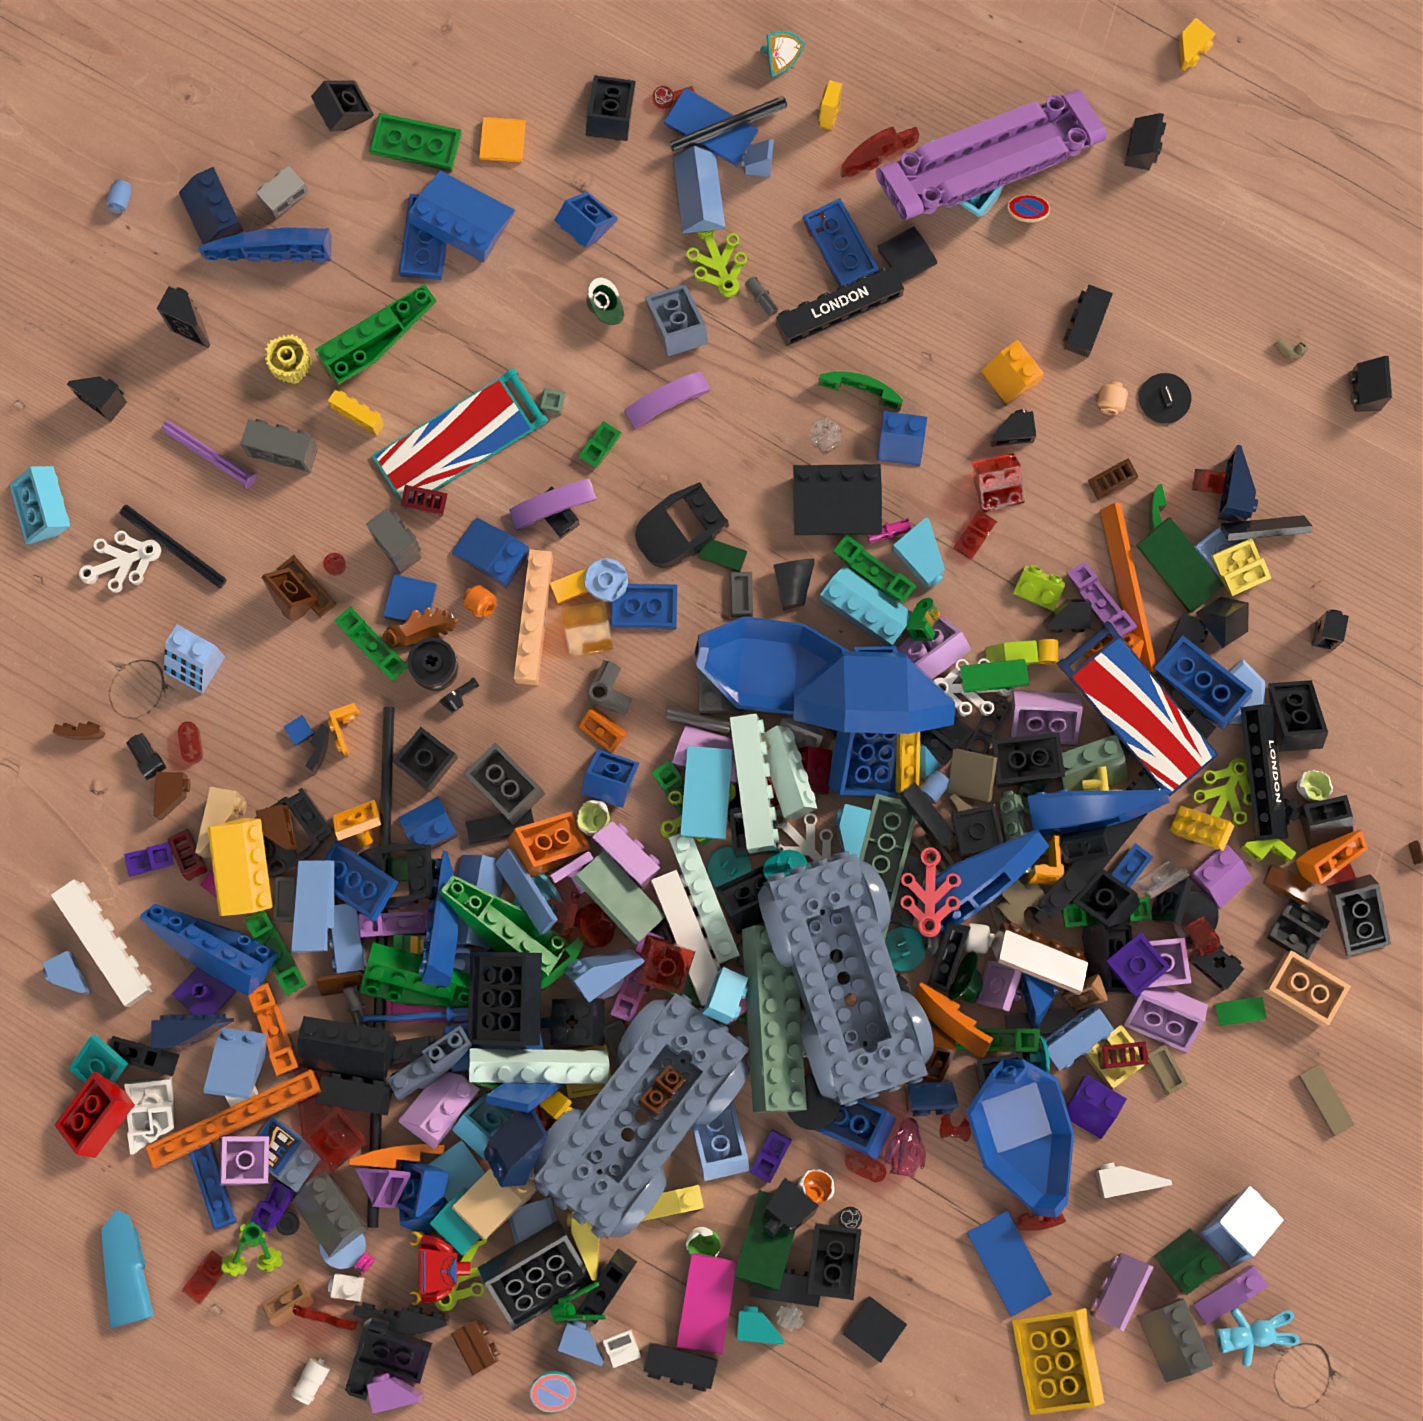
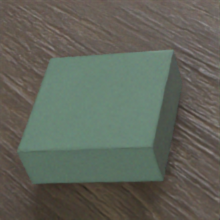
[539,388,566,415]

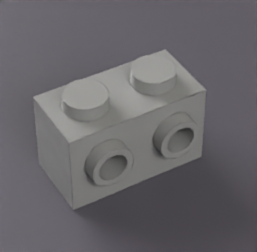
[256,166,309,219]

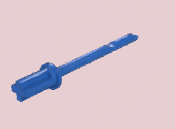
[362,1006,469,1024]

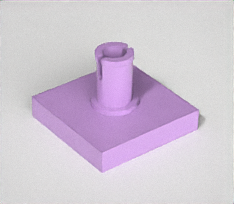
[550,851,594,894]
[975,960,1023,1012]

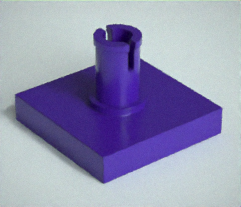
[1105,932,1171,997]
[172,967,237,1015]

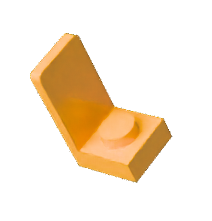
[327,703,360,756]
[1028,836,1064,885]

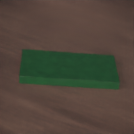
[1136,517,1224,613]
[734,1190,795,1292]

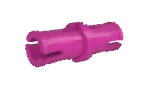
[867,518,912,544]

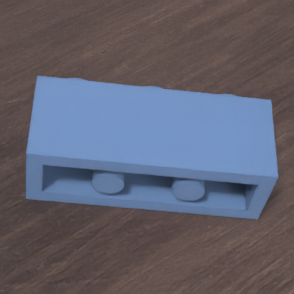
[329,904,366,974]
[1045,1005,1114,1071]

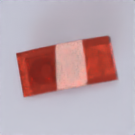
[953,510,997,560]
[1014,1212,1066,1231]
[182,1250,224,1305]

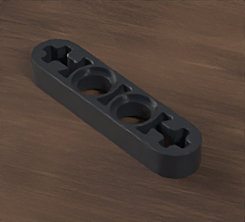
[965,696,1009,755]

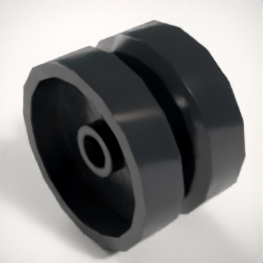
[407,637,459,691]

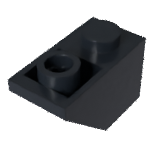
[1044,599,1092,633]

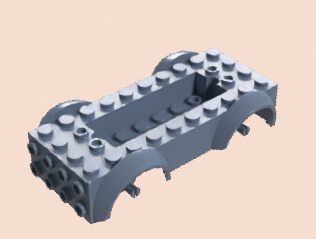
[758,851,934,1107]
[533,993,750,1240]

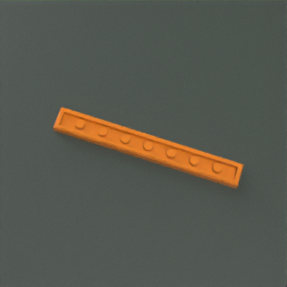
[1100,503,1156,673]
[145,1070,321,1169]

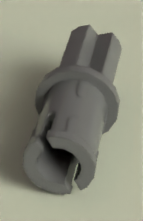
[745,276,778,316]
[343,985,368,1027]

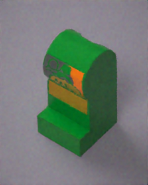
[906,598,941,641]
[393,935,426,956]

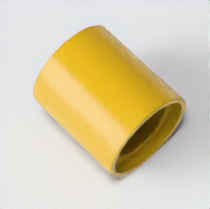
[1038,639,1058,665]

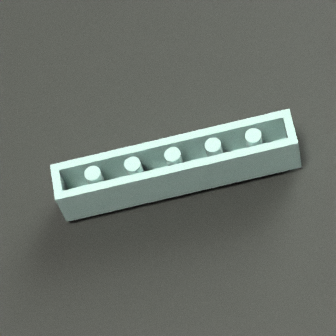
[730,714,779,853]
[669,833,740,965]
[469,1049,609,1084]

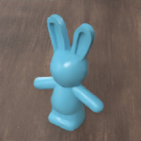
[1215,1308,1300,1367]

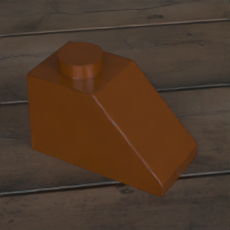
[153,772,191,820]
[255,805,297,850]
[922,1028,957,1082]

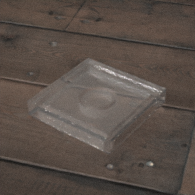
[1133,861,1190,899]

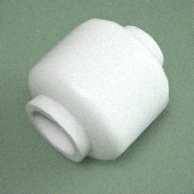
[964,923,994,954]

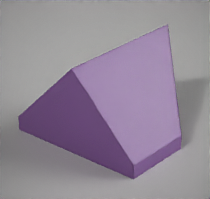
[355,1168,411,1208]

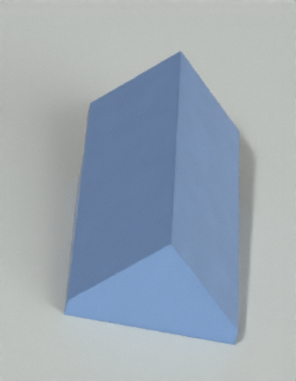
[673,146,725,233]
[457,855,504,949]
[291,861,334,954]

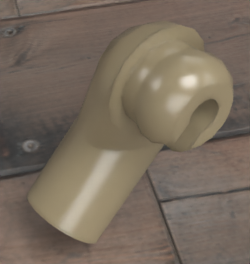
[1274,338,1308,358]

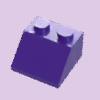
[1066,1075,1127,1139]

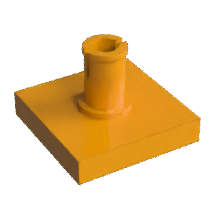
[333,800,381,847]

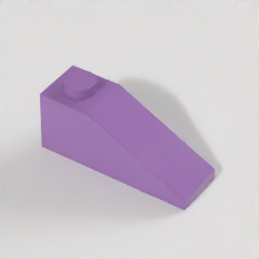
[1193,1265,1268,1325]

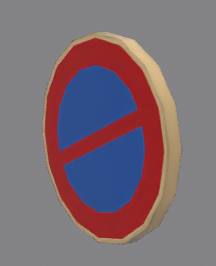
[1007,194,1050,223]

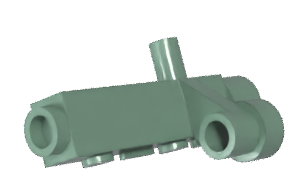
[999,791,1048,877]

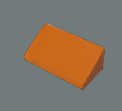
[577,706,628,753]

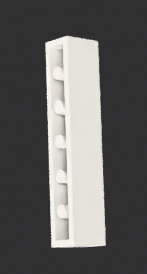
[651,870,721,1008]
[51,879,152,1007]

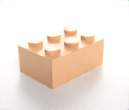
[1263,950,1351,1027]

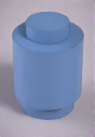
[105,180,132,214]
[920,771,949,804]

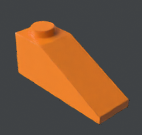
[1296,830,1368,884]

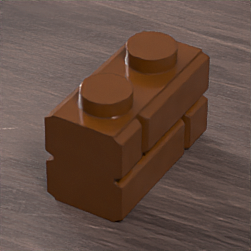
[451,1319,500,1376]

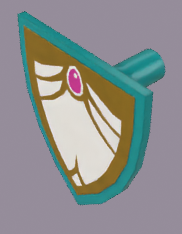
[761,31,805,77]

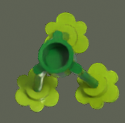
[221,1219,283,1277]

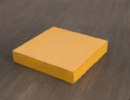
[479,117,526,163]

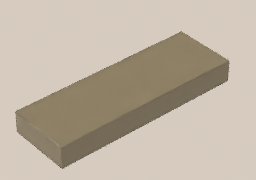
[1298,1064,1355,1136]

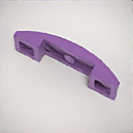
[624,371,711,429]
[509,479,597,530]
[1067,561,1137,637]
[358,909,432,938]
[610,932,665,1023]

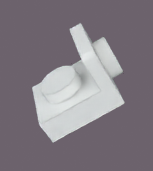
[328,1274,365,1302]

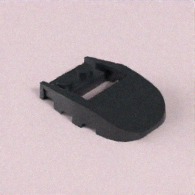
[635,482,729,568]
[263,788,335,878]
[358,843,434,910]

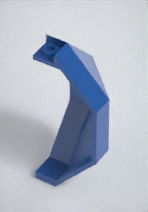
[694,616,849,715]
[793,651,955,734]
[966,1059,1074,1217]

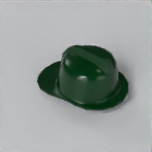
[586,278,624,325]
[948,951,983,1004]

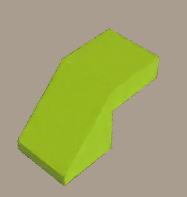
[985,640,1039,665]
[1240,839,1296,863]

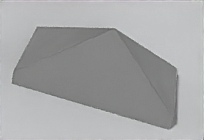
[780,717,824,748]

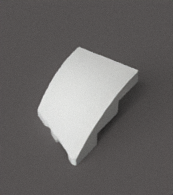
[125,1077,174,1154]

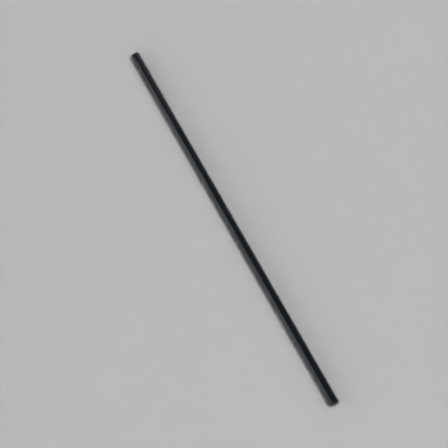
[367,707,395,1228]

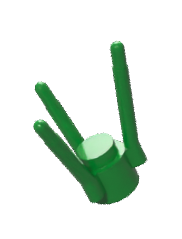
[551,1282,607,1323]

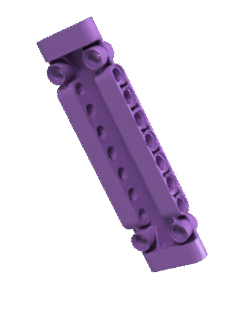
[876,89,1107,220]

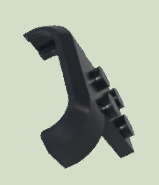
[345,1317,432,1400]

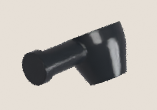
[439,677,479,713]

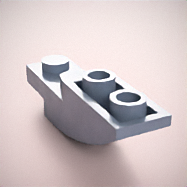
[387,1026,472,1100]

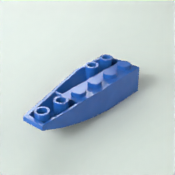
[199,228,332,263]
[1028,788,1170,836]
[914,829,1049,934]
[419,851,459,987]
[140,904,278,996]

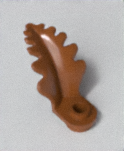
[383,607,458,647]

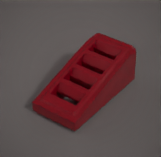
[400,485,448,516]
[168,829,208,881]
[1097,1041,1149,1069]

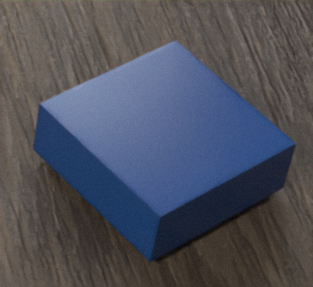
[283,715,315,746]

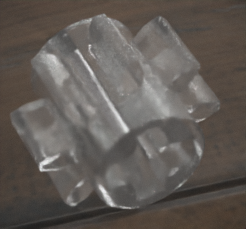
[775,1303,805,1332]

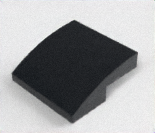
[877,226,938,283]
[920,715,974,766]
[1266,898,1330,960]

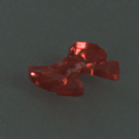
[939,1114,971,1142]

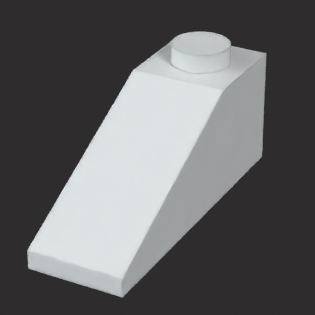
[1095,1162,1172,1198]

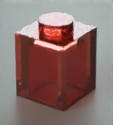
[1192,469,1226,494]
[1185,916,1221,956]

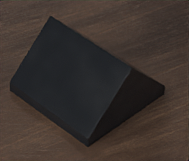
[1196,597,1249,648]

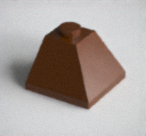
[261,568,317,621]

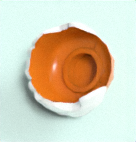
[797,1169,834,1204]

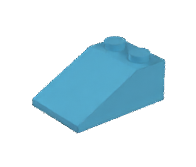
[834,804,871,859]

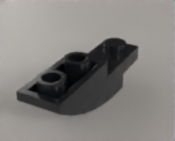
[352,1301,449,1334]

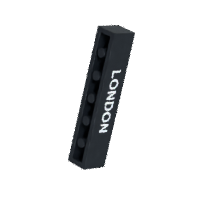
[776,267,904,347]
[1240,704,1288,841]

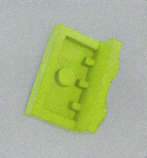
[1013,565,1065,611]

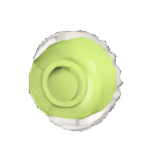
[1297,770,1333,803]
[576,800,610,836]

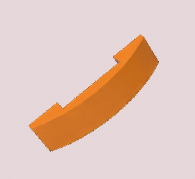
[249,983,299,1076]

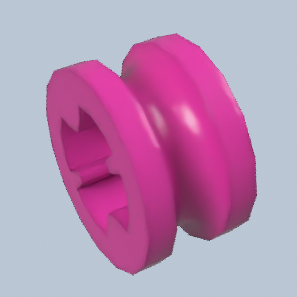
[354,1251,376,1275]

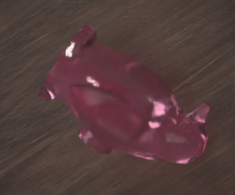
[885,1117,926,1177]

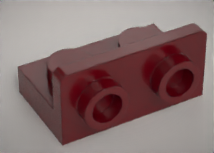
[798,746,832,795]

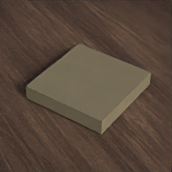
[948,749,997,802]

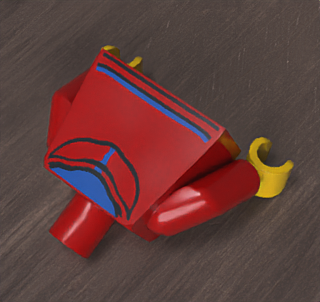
[410,1232,471,1305]

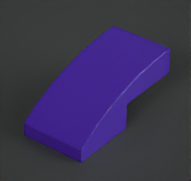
[124,843,174,877]
[750,1129,792,1183]
[250,1180,295,1232]

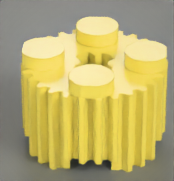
[265,334,312,384]

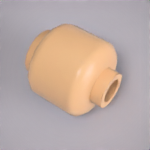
[1097,381,1128,415]

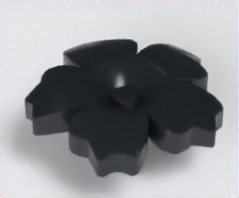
[1283,798,1301,825]

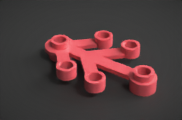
[901,847,961,937]

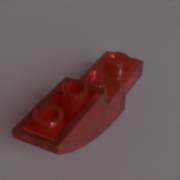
[840,126,919,177]

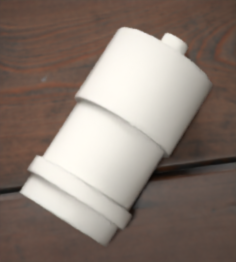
[291,1358,330,1405]

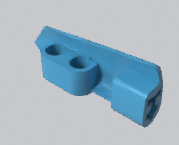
[101,1210,154,1328]

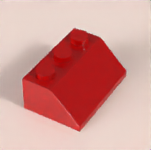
[54,1072,135,1158]

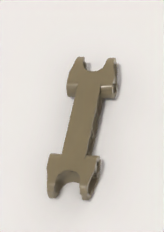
[944,794,1049,933]

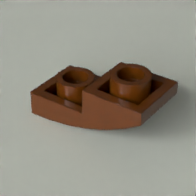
[52,721,105,740]
[1263,864,1315,906]
[638,1065,687,1118]

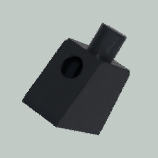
[763,1178,819,1237]

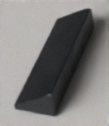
[897,781,955,848]
[927,922,971,992]

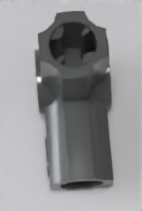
[588,660,633,716]

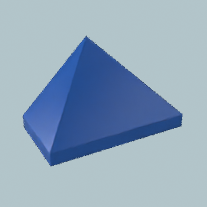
[399,1198,446,1236]

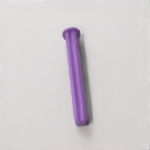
[161,421,257,489]

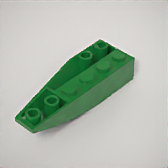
[315,284,437,385]
[440,875,569,981]
[359,943,469,1008]

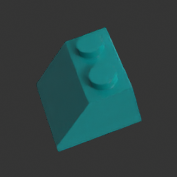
[736,1305,784,1345]

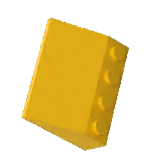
[1012,1308,1105,1415]

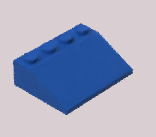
[409,170,515,263]
[828,731,899,796]

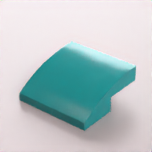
[430,1187,480,1256]

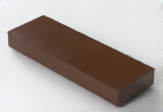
[277,555,336,618]

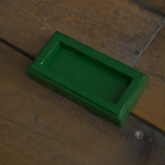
[699,539,747,572]

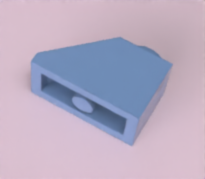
[741,139,774,177]
[42,951,91,995]
[558,1320,604,1366]

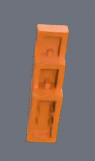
[914,983,993,1059]
[348,1144,445,1168]

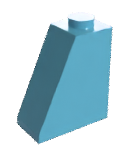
[892,517,945,589]

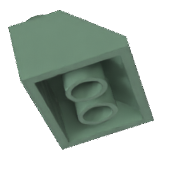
[1057,734,1129,791]

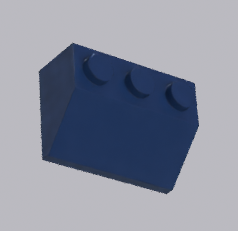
[179,167,243,245]

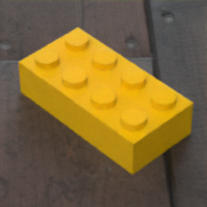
[818,80,842,130]
[328,390,384,436]
[1169,806,1234,851]

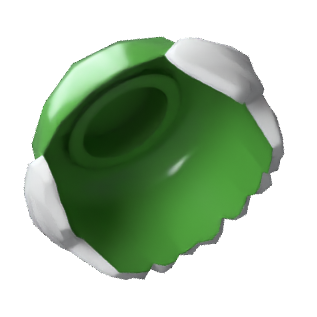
[686,1227,721,1257]

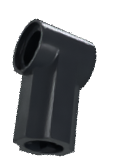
[126,733,167,780]

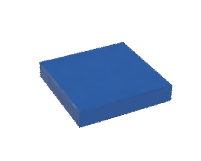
[383,574,437,622]

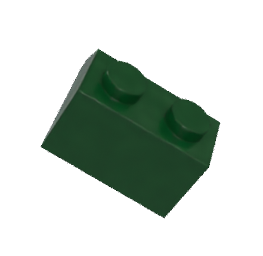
[1153,1228,1223,1295]

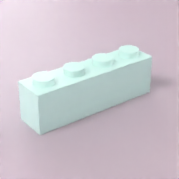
[763,725,817,819]

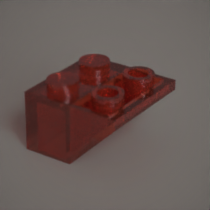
[972,453,1025,512]

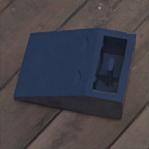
[151,1014,234,1048]
[905,1081,959,1117]

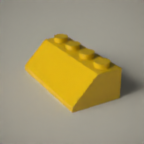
[207,818,272,916]

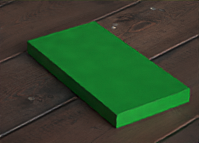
[369,113,462,171]

